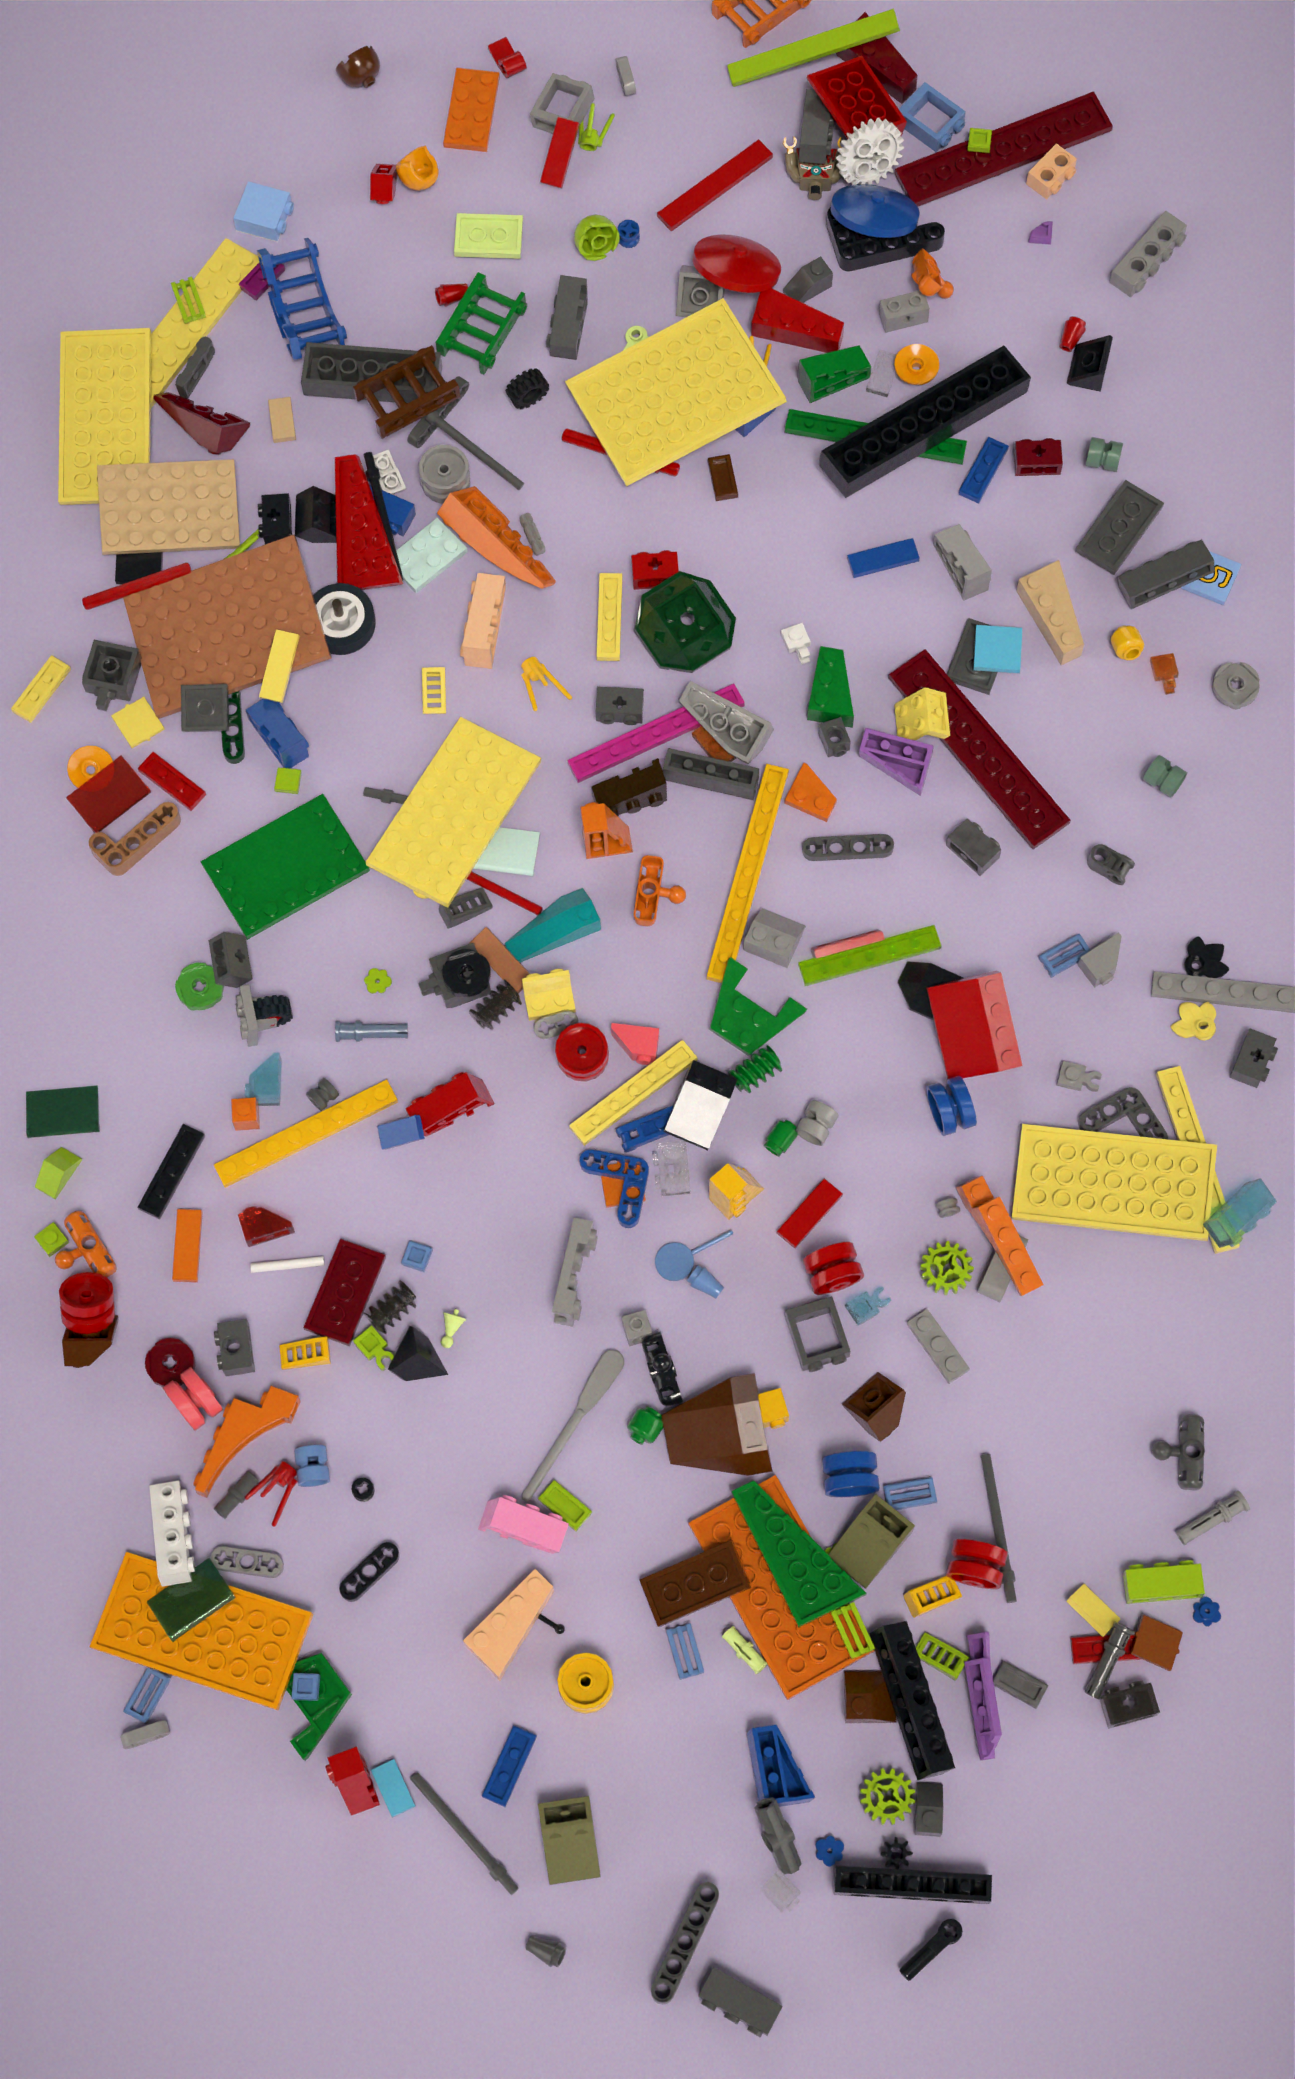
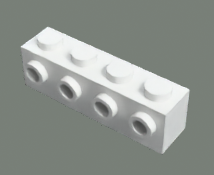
[149,1481,195,1587]

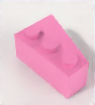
[478,1495,569,1554]

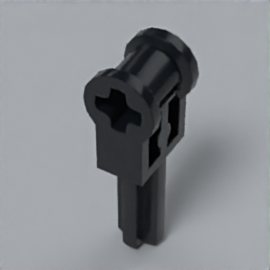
[899,1919,963,1981]

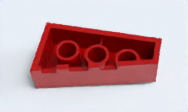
[751,288,844,353]

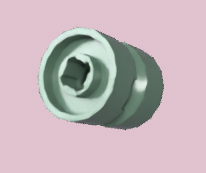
[1086,437,1123,472]
[1143,755,1188,797]

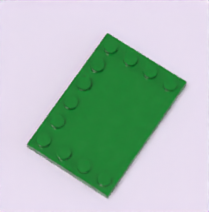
[200,794,370,940]

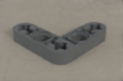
[1079,1087,1168,1139]

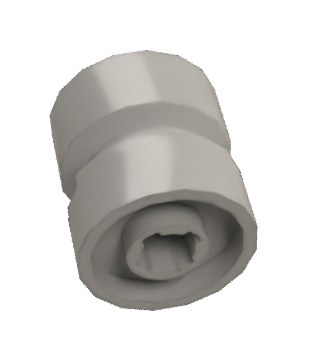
[796,1101,838,1146]

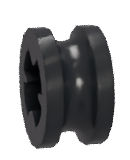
[351,1478,375,1502]

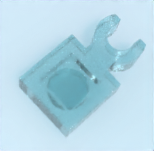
[845,1287,891,1326]

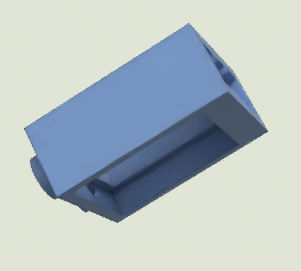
[899,82,966,152]

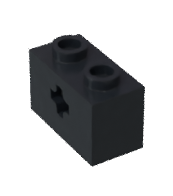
[258,493,292,545]

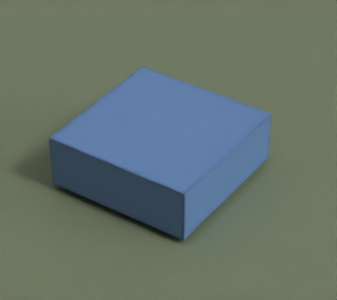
[401,1241,433,1273]
[291,1673,320,1701]

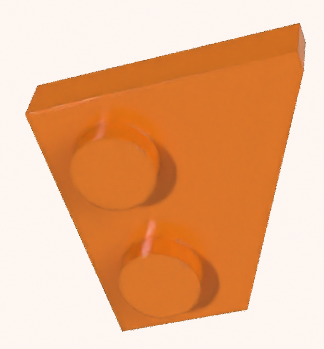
[784,763,837,822]

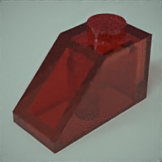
[238,1206,295,1247]

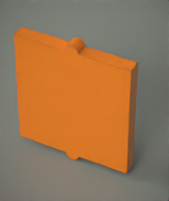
[600,1161,646,1208]

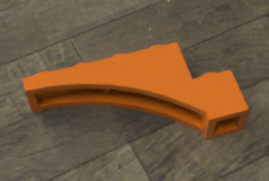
[956,1176,1044,1296]
[193,1386,301,1498]

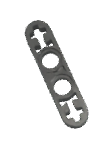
[407,376,469,448]
[802,834,894,861]

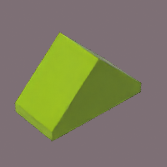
[35,1147,82,1200]

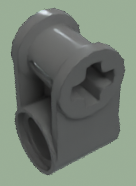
[1087,844,1135,885]

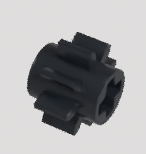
[880,1837,913,1869]

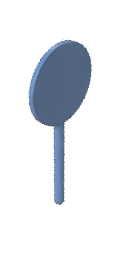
[655,1230,733,1281]

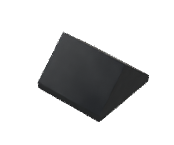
[1067,335,1113,392]

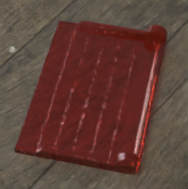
[66,755,151,833]

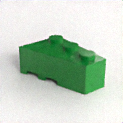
[798,345,871,403]
[807,646,854,728]

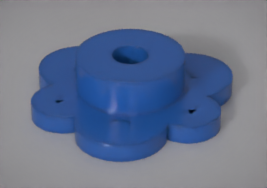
[1193,1597,1221,1627]
[816,1836,844,1867]

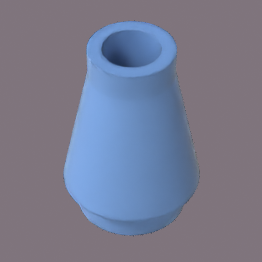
[687,1265,724,1299]

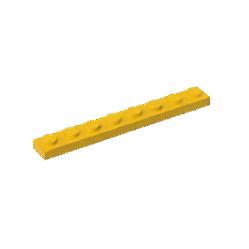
[214,1079,398,1188]

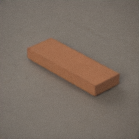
[469,927,530,995]

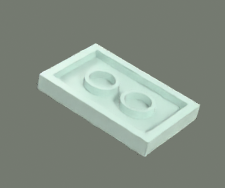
[396,518,468,593]

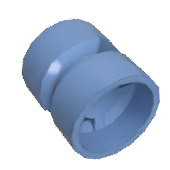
[294,1445,330,1487]

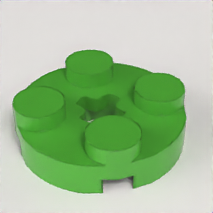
[175,962,224,1011]

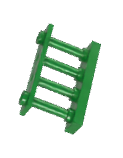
[435,272,527,375]

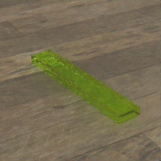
[798,925,942,986]

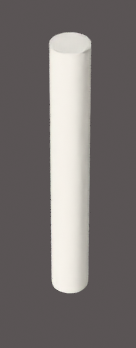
[250,1256,325,1273]

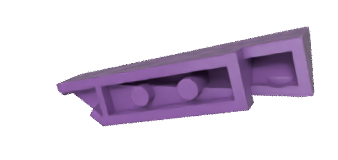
[964,1632,1002,1761]

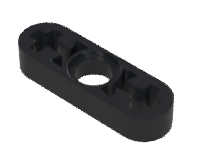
[339,1542,400,1602]

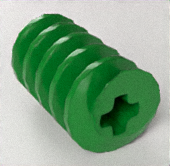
[728,1045,782,1093]

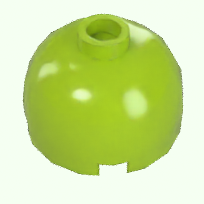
[574,214,620,261]

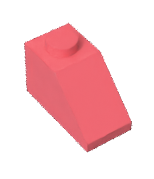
[611,1023,659,1065]

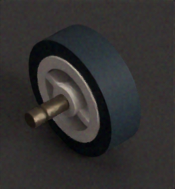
[313,583,376,655]

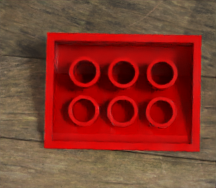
[806,56,907,139]
[927,971,1023,1079]

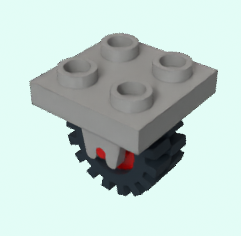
[235,985,293,1047]

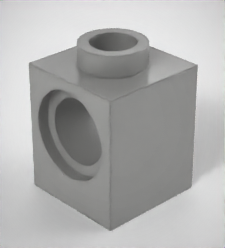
[622,1310,652,1347]

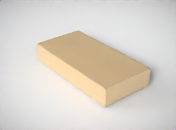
[268,397,296,443]

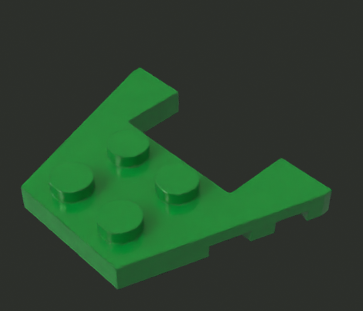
[709,957,807,1056]
[286,1653,352,1761]

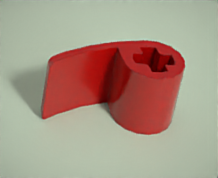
[488,37,527,78]

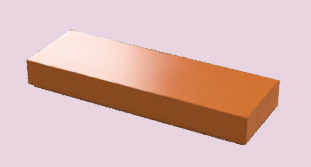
[172,1209,203,1283]

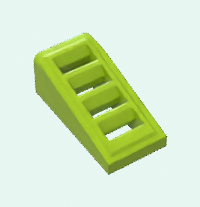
[916,1633,969,1681]

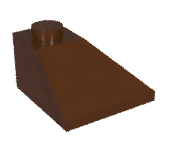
[62,1315,119,1368]
[842,1372,906,1442]
[844,1671,896,1723]

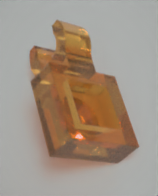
[1150,653,1179,695]

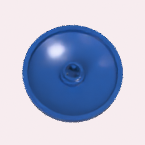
[831,184,920,238]

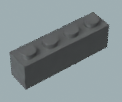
[799,89,834,164]
[1118,539,1215,609]
[663,748,759,800]

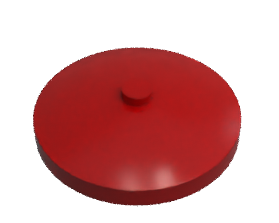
[692,234,781,293]

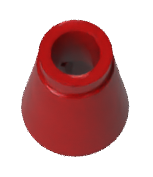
[435,283,468,307]
[1059,316,1086,352]

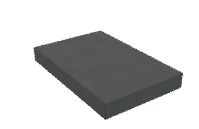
[947,618,998,695]

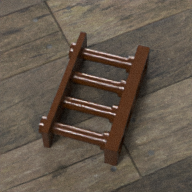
[353,345,461,439]

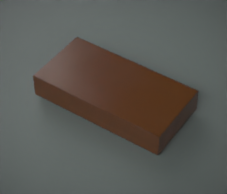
[708,454,738,501]

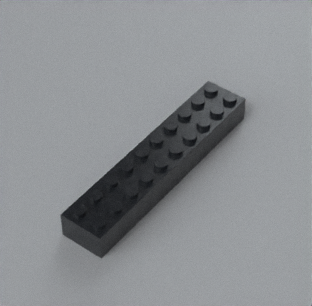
[819,345,1031,498]

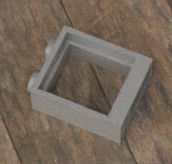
[530,73,595,134]

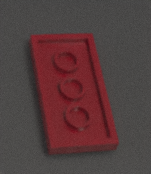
[303,1239,386,1346]

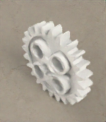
[836,118,904,185]

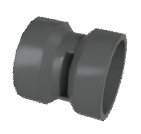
[306,1078,339,1111]

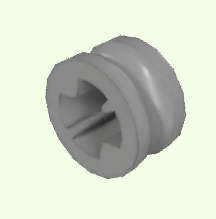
[936,1198,960,1218]

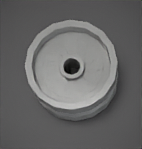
[419,445,470,504]

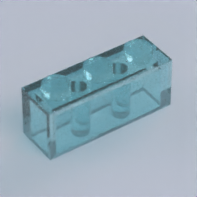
[1203,1178,1277,1248]

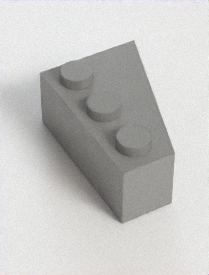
[933,524,992,601]

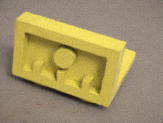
[894,688,950,741]
[522,969,576,1021]

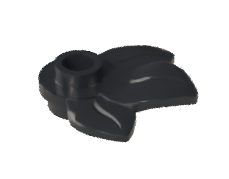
[1184,936,1229,978]

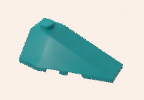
[505,888,601,963]

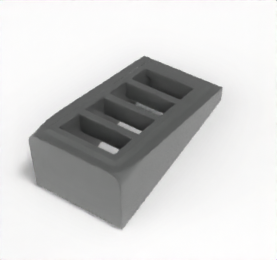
[439,887,493,929]

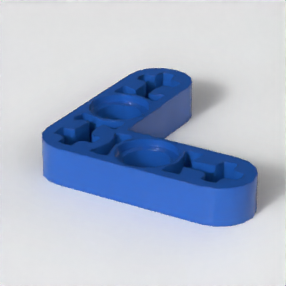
[580,1150,649,1228]

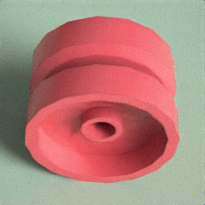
[163,1367,223,1431]

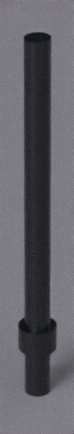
[363,452,404,581]

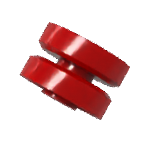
[555,1023,609,1082]
[803,1242,864,1295]
[59,1272,115,1334]
[947,1539,1008,1589]

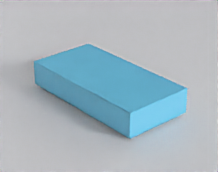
[371,1759,416,1818]

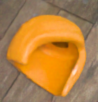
[396,145,439,191]

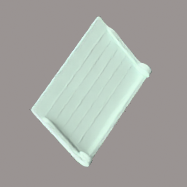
[473,827,540,877]

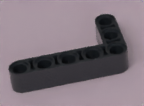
[826,207,945,272]

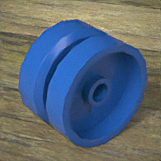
[926,1075,977,1136]
[822,1451,880,1497]

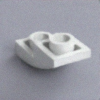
[373,449,406,495]

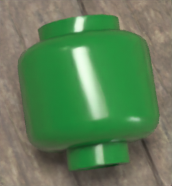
[627,1406,664,1445]

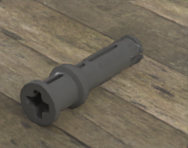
[1085,1622,1135,1699]

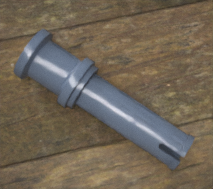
[335,1020,408,1042]

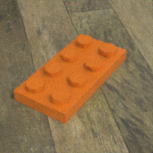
[443,68,500,152]

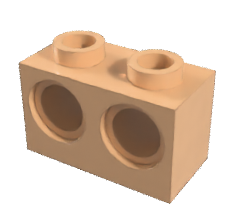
[1026,143,1077,200]

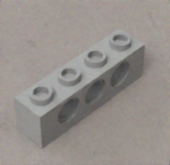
[1110,211,1187,297]

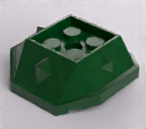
[634,571,736,673]

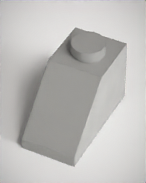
[1078,932,1122,988]

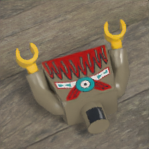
[783,136,842,200]

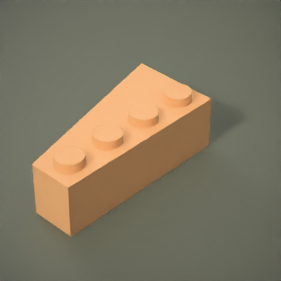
[460,573,506,669]
[463,1569,554,1681]

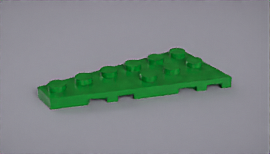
[731,1480,867,1628]

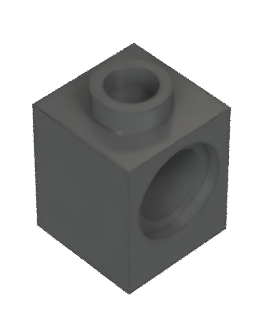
[818,717,851,757]

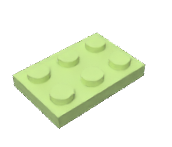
[454,213,523,259]

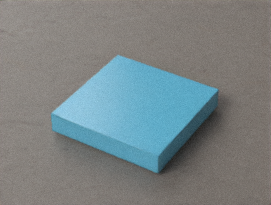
[973,625,1022,673]

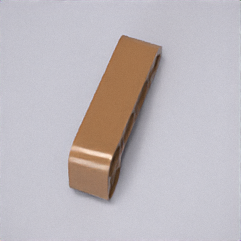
[88,802,181,876]

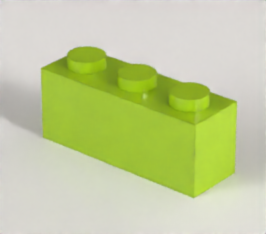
[1123,1560,1205,1604]

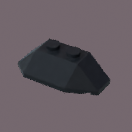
[898,961,963,1021]

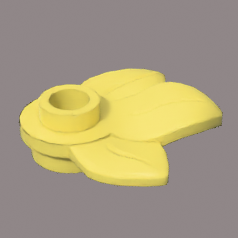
[1171,1002,1216,1041]

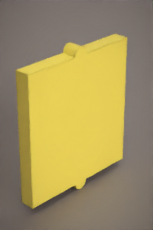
[111,697,165,748]

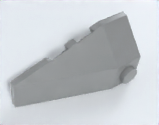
[679,681,774,764]

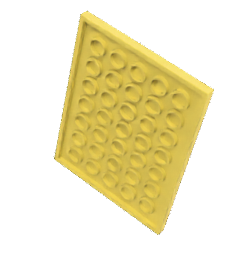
[565,298,787,486]

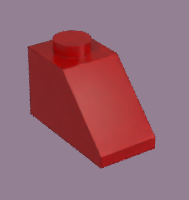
[370,164,397,204]

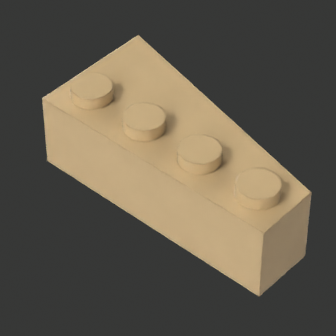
[1016,560,1084,665]

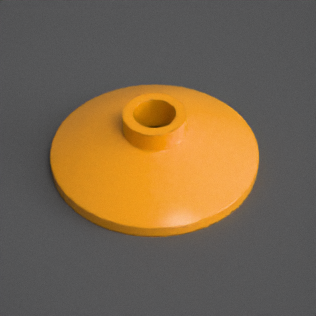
[894,344,939,385]
[67,746,114,792]

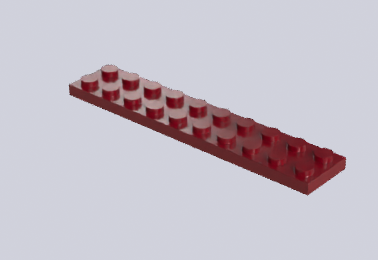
[895,91,1113,207]
[888,649,1071,850]

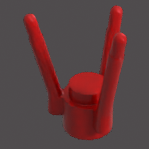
[244,1461,297,1527]

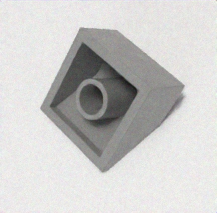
[676,265,725,317]
[744,908,806,968]

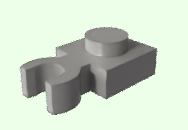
[1057,1061,1102,1092]

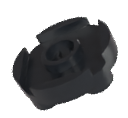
[442,949,491,997]

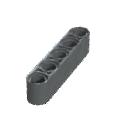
[651,1882,719,2005]

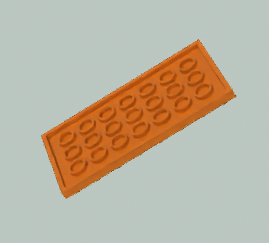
[688,1475,875,1700]

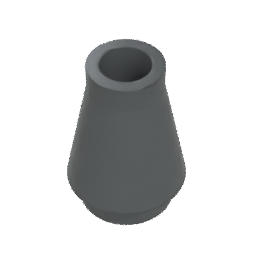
[526,1935,566,1967]

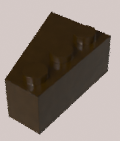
[591,758,667,816]

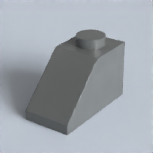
[783,256,833,303]
[915,1783,943,1837]

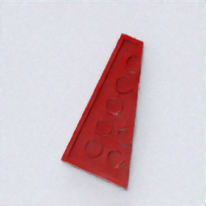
[335,454,403,590]

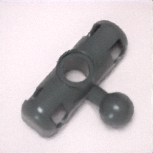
[1152,1415,1205,1490]

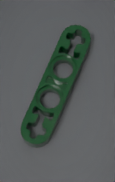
[221,691,245,764]

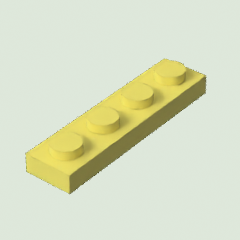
[597,573,623,661]

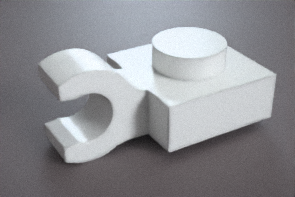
[781,623,811,665]

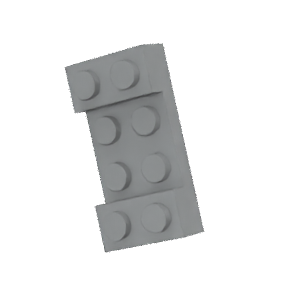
[552,1218,598,1327]

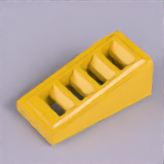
[279,1336,331,1370]
[903,1576,962,1618]

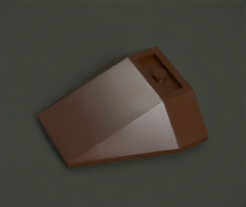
[661,1373,773,1476]

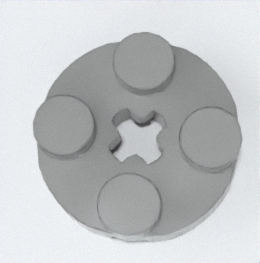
[1212,662,1260,710]

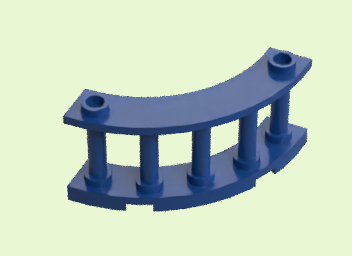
[257,238,347,360]

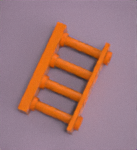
[712,0,811,48]

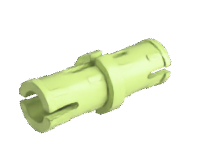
[722,1626,767,1674]

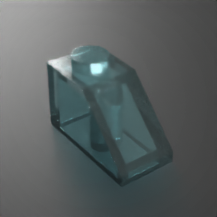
[245,1053,282,1106]

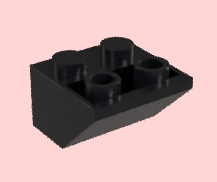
[295,486,337,543]

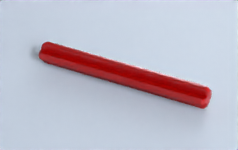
[82,563,192,610]

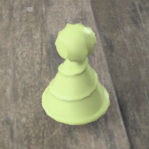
[440,1309,466,1348]

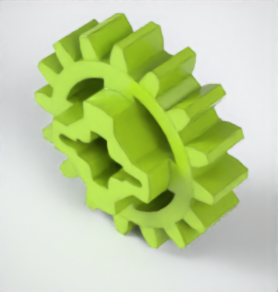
[920,1241,974,1295]
[860,1768,916,1825]

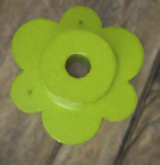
[364,968,392,994]

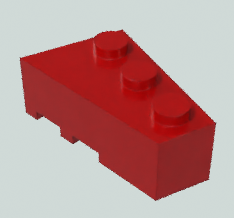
[405,1072,495,1137]
[325,1746,380,1816]

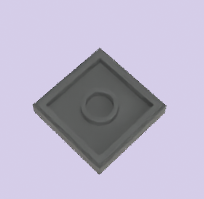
[181,684,229,732]

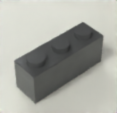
[699,1967,783,2037]

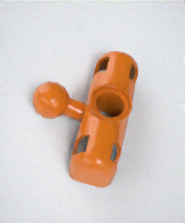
[911,248,954,299]
[634,855,686,927]
[55,1211,117,1277]

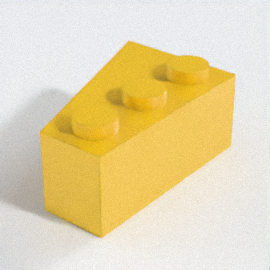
[709,1163,764,1220]

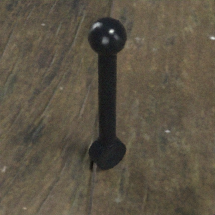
[538,1614,565,1634]

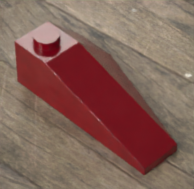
[153,392,250,455]

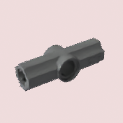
[754,1797,802,1875]

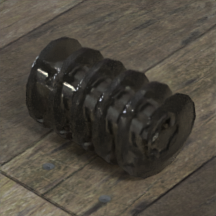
[469,980,522,1030]
[364,1280,417,1334]

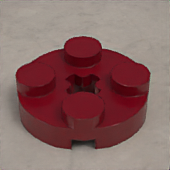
[145,1338,195,1387]

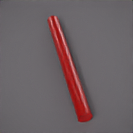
[467,871,543,915]

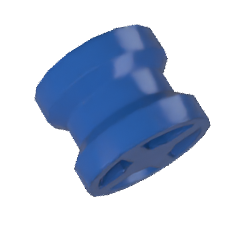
[618,220,640,248]

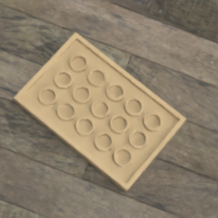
[97,459,240,555]

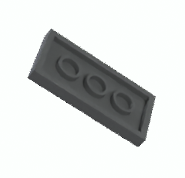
[1076,480,1164,575]

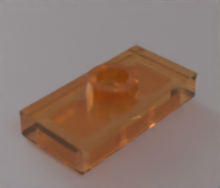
[692,726,736,762]

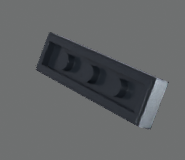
[137,1124,205,1219]

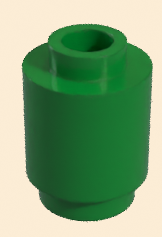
[764,1120,798,1157]

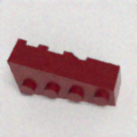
[836,12,918,104]

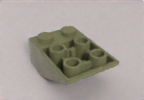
[828,1494,915,1589]
[538,1796,601,1885]

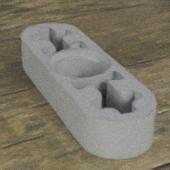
[211,1546,284,1578]

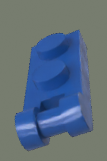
[615,1105,674,1153]

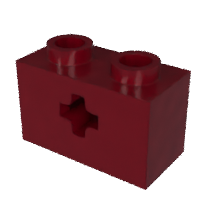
[1014,438,1063,476]

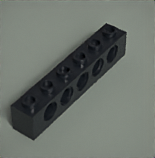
[869,1621,955,1780]
[834,1866,992,1904]

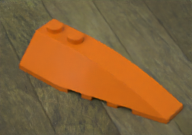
[437,486,556,589]

